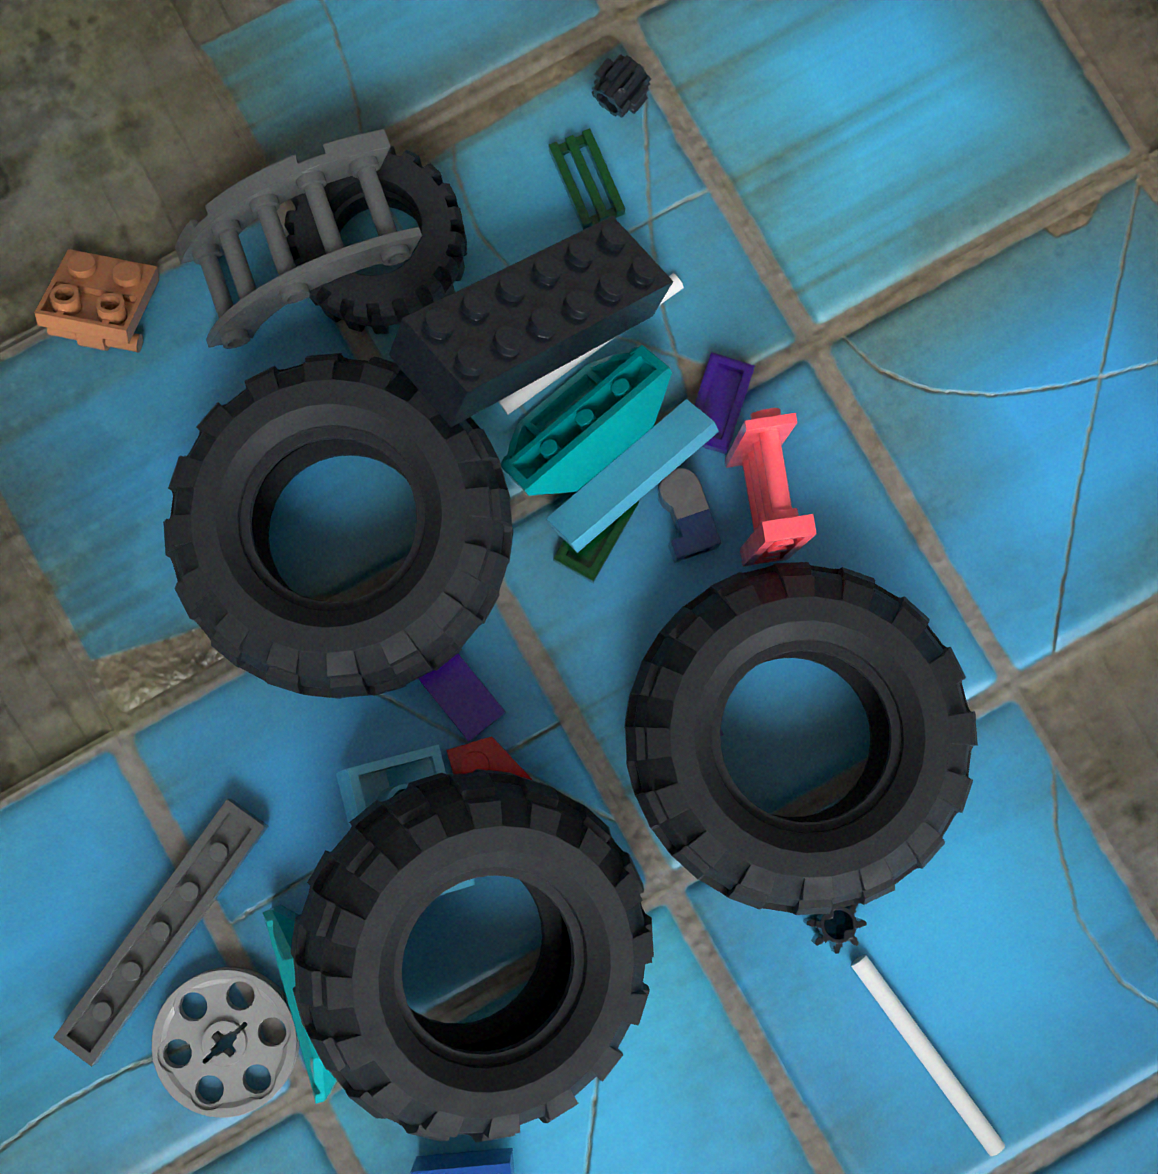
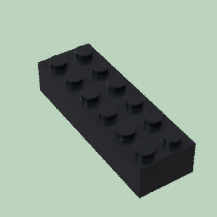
[389,216,673,427]

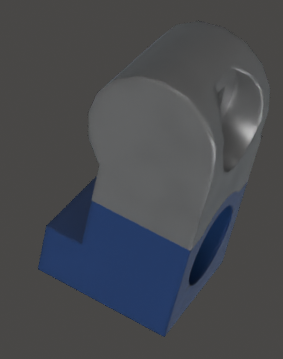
[658,468,721,563]

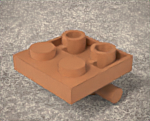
[34,249,159,353]

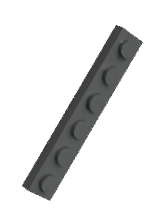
[53,799,269,1067]

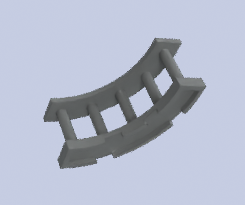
[175,129,422,349]

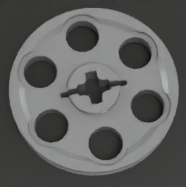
[152,967,300,1118]

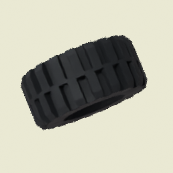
[284,145,467,334]

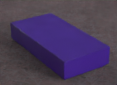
[694,352,755,455]
[418,653,506,742]

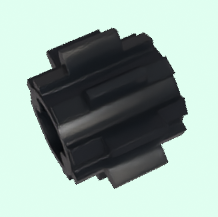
[592,54,651,118]
[803,904,867,954]

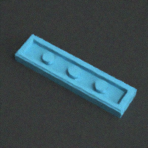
[546,399,719,553]

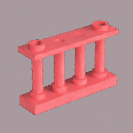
[725,408,817,567]

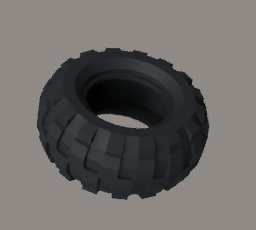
[163,353,513,699]
[624,562,978,915]
[291,769,654,1142]

